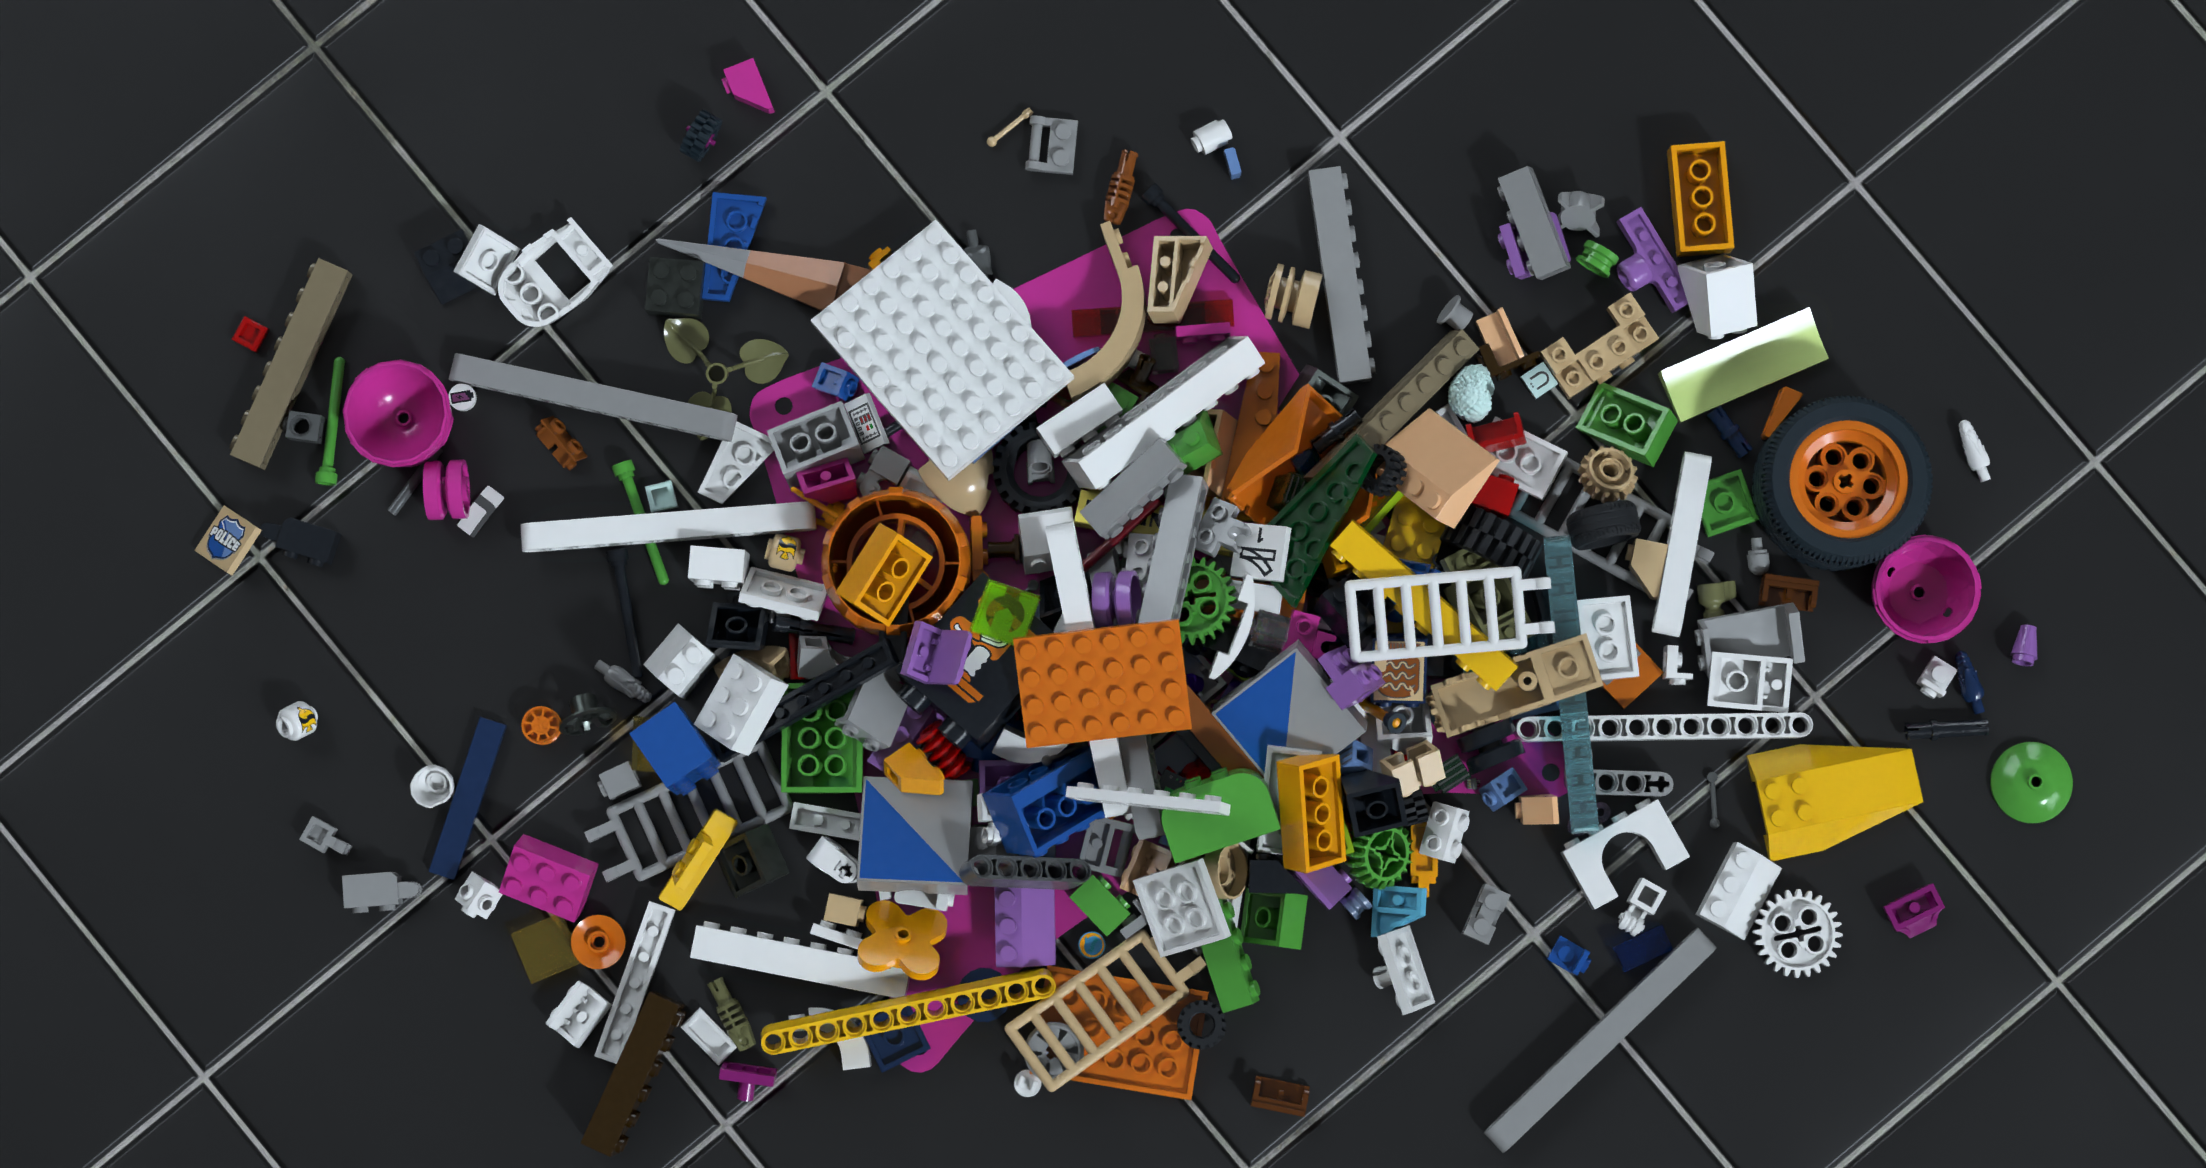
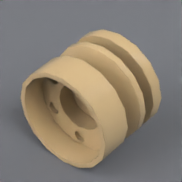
[1264,264,1323,329]
[1179,843,1249,899]

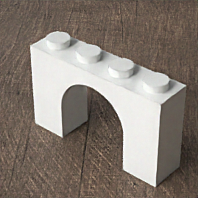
[1560,798,1690,910]

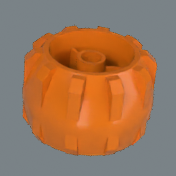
[821,487,972,637]

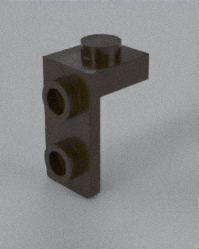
[1475,343,1541,381]

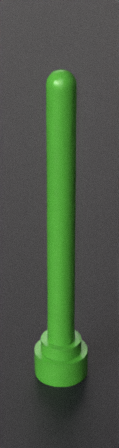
[315,357,345,486]
[612,460,669,585]

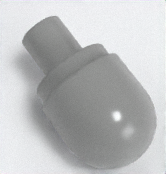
[1747,537,1770,575]

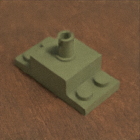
[1440,549,1535,651]

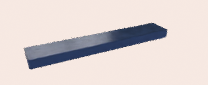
[429,717,507,880]

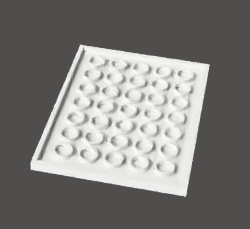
[811,220,1074,481]

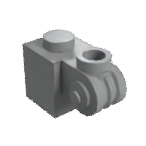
[856,445,912,496]

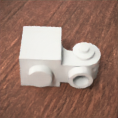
[1618,878,1667,937]

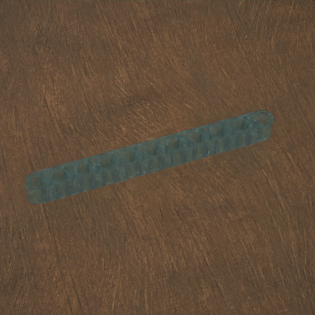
[1543,535,1599,834]

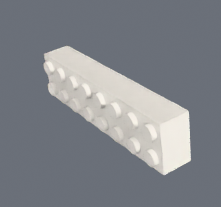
[1061,336,1265,490]

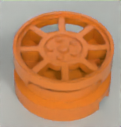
[521,706,561,745]

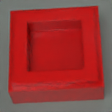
[232,316,270,353]

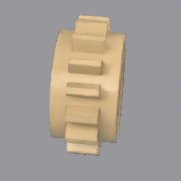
[1578,446,1638,503]

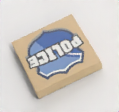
[194,505,262,576]

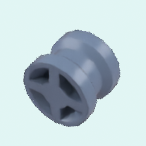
[1339,886,1373,921]

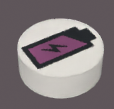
[449,383,477,411]

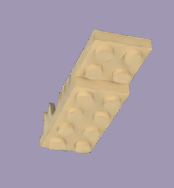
[1425,633,1604,738]

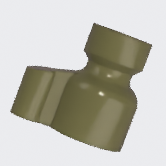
[1696,581,1737,619]

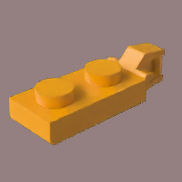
[1410,822,1438,898]

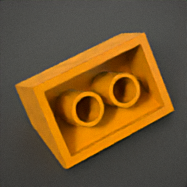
[835,523,933,627]

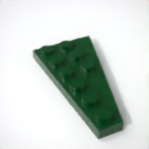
[1267,434,1377,608]

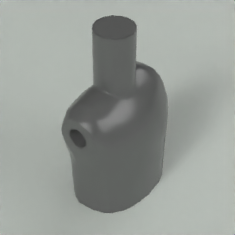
[963,230,993,278]

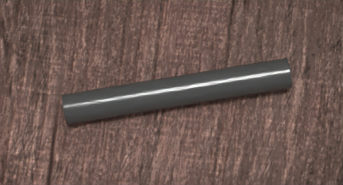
[387,449,443,516]

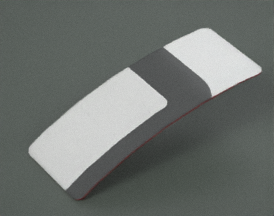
[457,486,504,538]

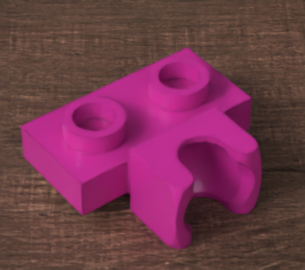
[1280,609,1337,659]

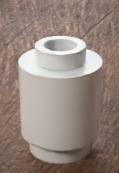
[1191,119,1233,155]

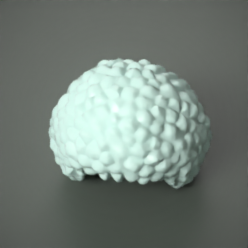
[1448,364,1495,423]

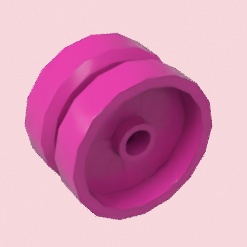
[423,459,470,520]

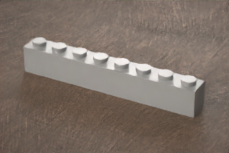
[1307,166,1376,385]

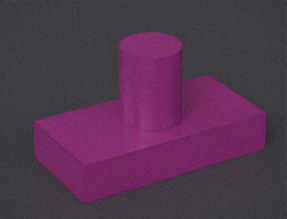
[719,1061,777,1101]

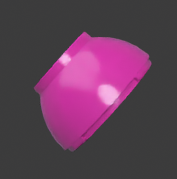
[1871,535,1982,644]

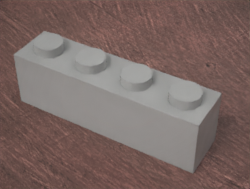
[1497,166,1571,280]
[1080,438,1187,540]

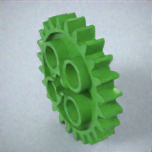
[1179,556,1238,645]

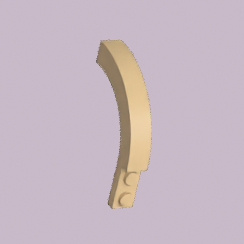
[1066,221,1146,403]

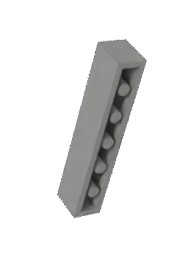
[1135,475,1209,623]

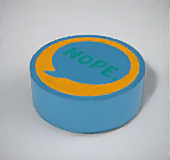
[1078,931,1106,959]

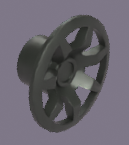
[559,693,617,736]

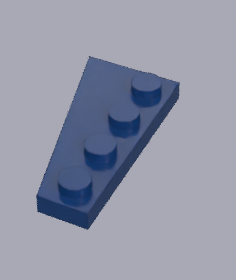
[702,192,767,302]

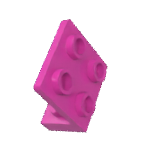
[1175,322,1231,374]

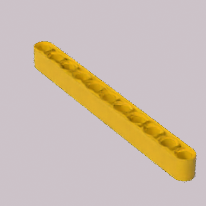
[761,968,1056,1055]

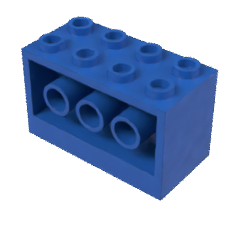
[629,702,722,796]
[982,745,1105,858]

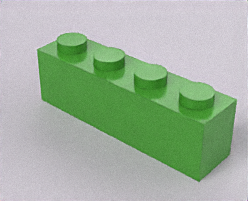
[1201,899,1260,1013]

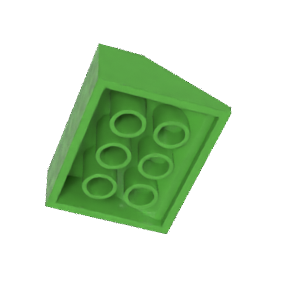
[781,683,863,793]

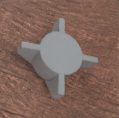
[1558,191,1605,238]

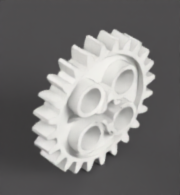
[1752,889,1843,978]

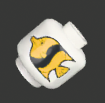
[276,701,318,741]

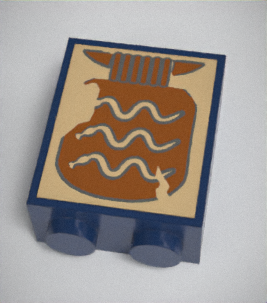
[1369,632,1428,708]

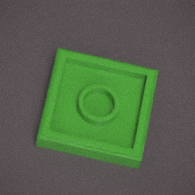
[1701,469,1759,538]

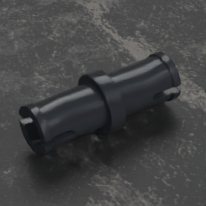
[1310,408,1363,454]

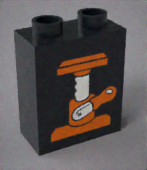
[895,572,1054,751]

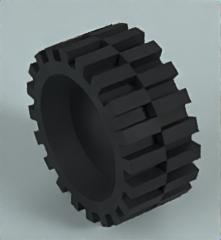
[993,421,1085,514]
[1440,504,1543,580]

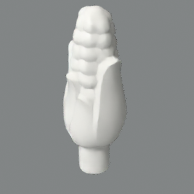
[1959,420,1991,482]

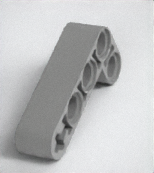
[1564,742,1674,797]

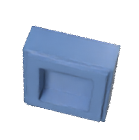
[1224,147,1242,180]

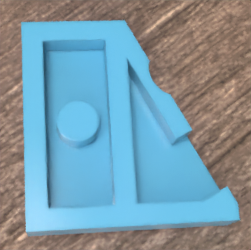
[1371,886,1427,937]

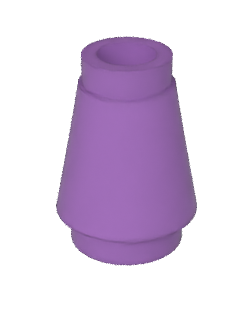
[2010,624,2038,666]

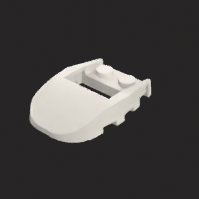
[498,217,614,327]

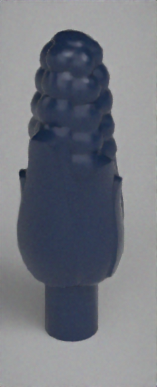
[1955,651,1985,714]

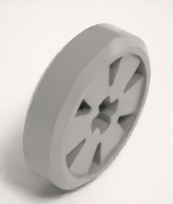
[1025,1022,1084,1078]

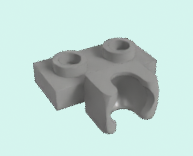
[1195,497,1251,557]

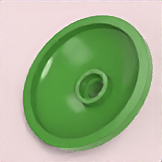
[1990,742,2073,823]

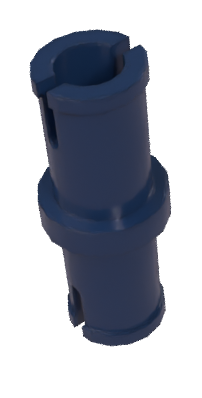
[1707,405,1753,458]

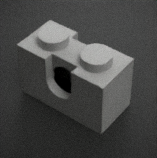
[1461,884,1510,945]

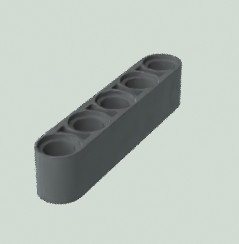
[959,854,1091,890]

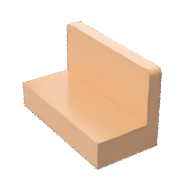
[1475,307,1524,367]

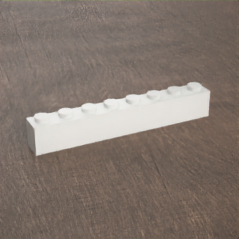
[690,921,910,998]

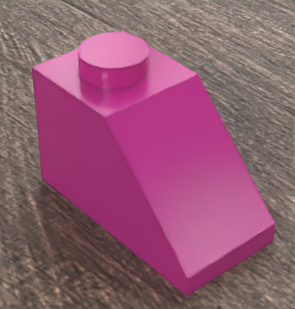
[721,58,775,114]
[796,457,857,504]

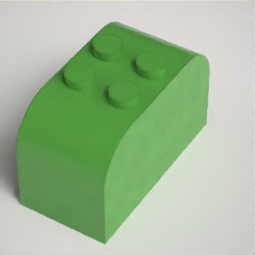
[1161,767,1281,864]

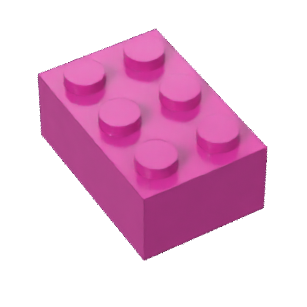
[498,834,599,922]

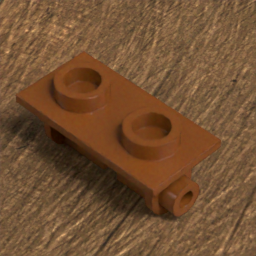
[535,416,588,470]

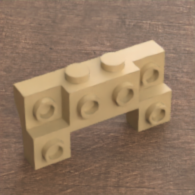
[1540,293,1659,400]

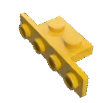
[659,809,738,911]

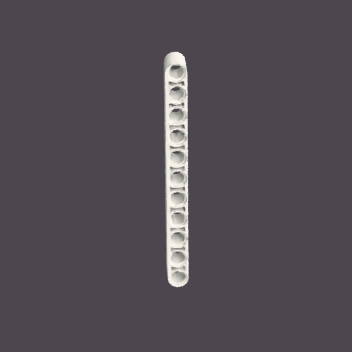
[520,502,816,552]
[1045,521,1132,818]
[1514,712,1813,742]

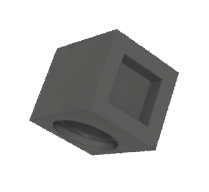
[283,410,326,445]

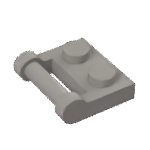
[1025,116,1078,175]
[1079,818,1136,878]

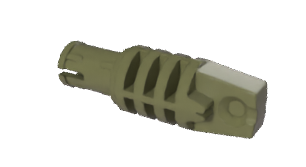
[707,977,756,1052]

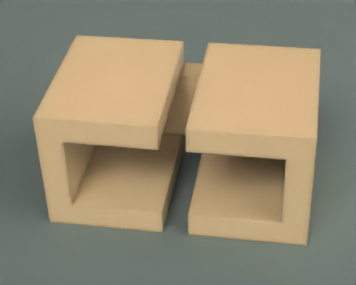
[1379,740,1446,797]

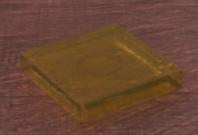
[511,915,581,984]

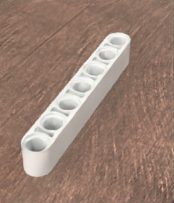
[1652,451,1712,637]

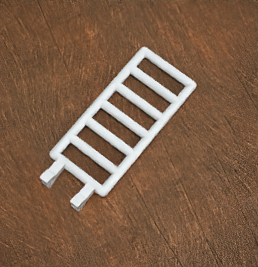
[1344,566,1555,663]

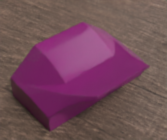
[1883,883,1945,938]

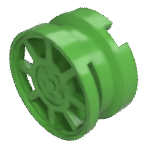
[1576,240,1619,278]

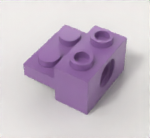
[1317,645,1386,710]

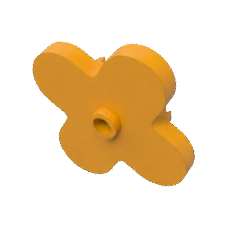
[857,900,947,980]

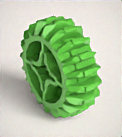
[1345,826,1414,889]

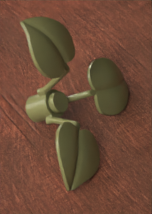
[664,318,789,440]

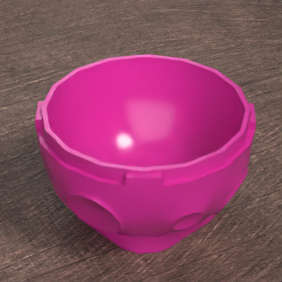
[343,359,454,467]

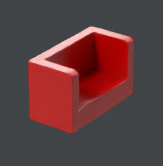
[1465,412,1527,453]

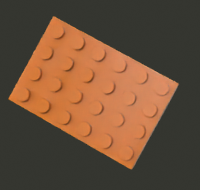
[1013,618,1192,748]
[1029,965,1209,1100]

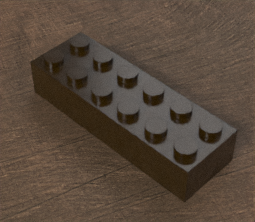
[581,991,687,1157]

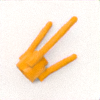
[791,486,846,530]

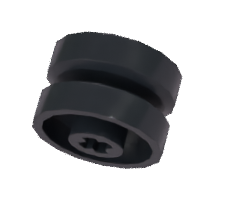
[1456,717,1526,775]

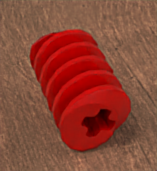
[916,719,972,779]

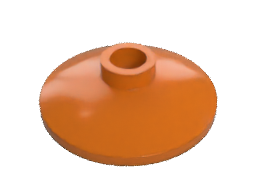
[571,915,626,969]

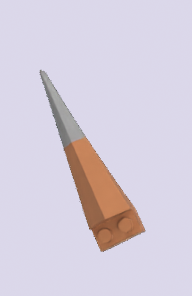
[656,238,872,311]

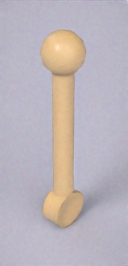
[987,108,1033,147]

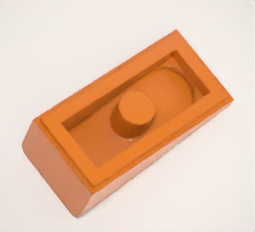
[1761,386,1803,440]

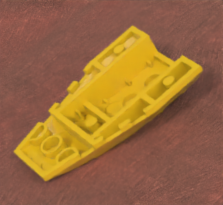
[1746,744,1923,861]

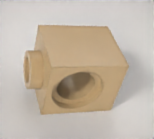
[824,893,867,927]

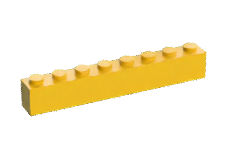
[1330,519,1518,691]

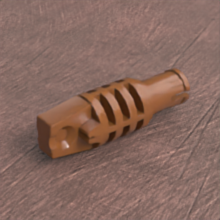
[1104,150,1138,225]

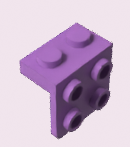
[1498,212,1571,280]
[900,621,972,685]

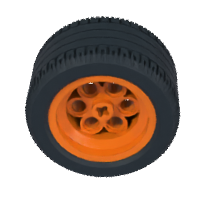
[1752,396,1933,571]

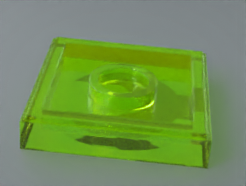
[969,578,1041,646]

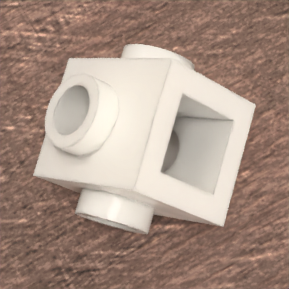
[455,872,503,919]

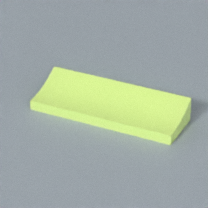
[1658,307,1829,423]

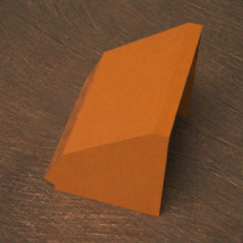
[1227,384,1378,544]

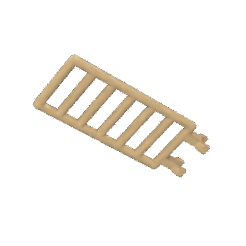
[1004,929,1207,1092]

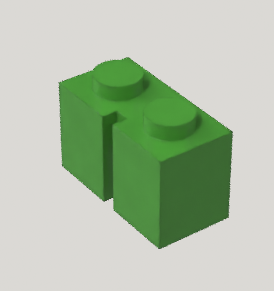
[1069,875,1130,936]

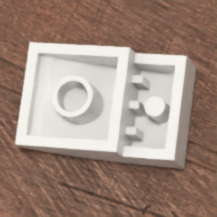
[1707,651,1793,713]

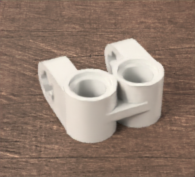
[806,836,858,883]

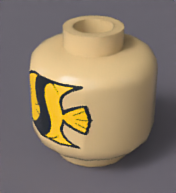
[764,534,806,572]

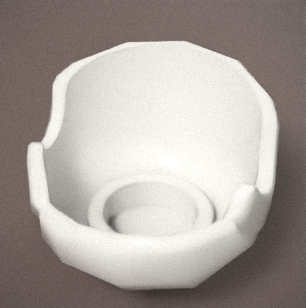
[410,765,455,808]

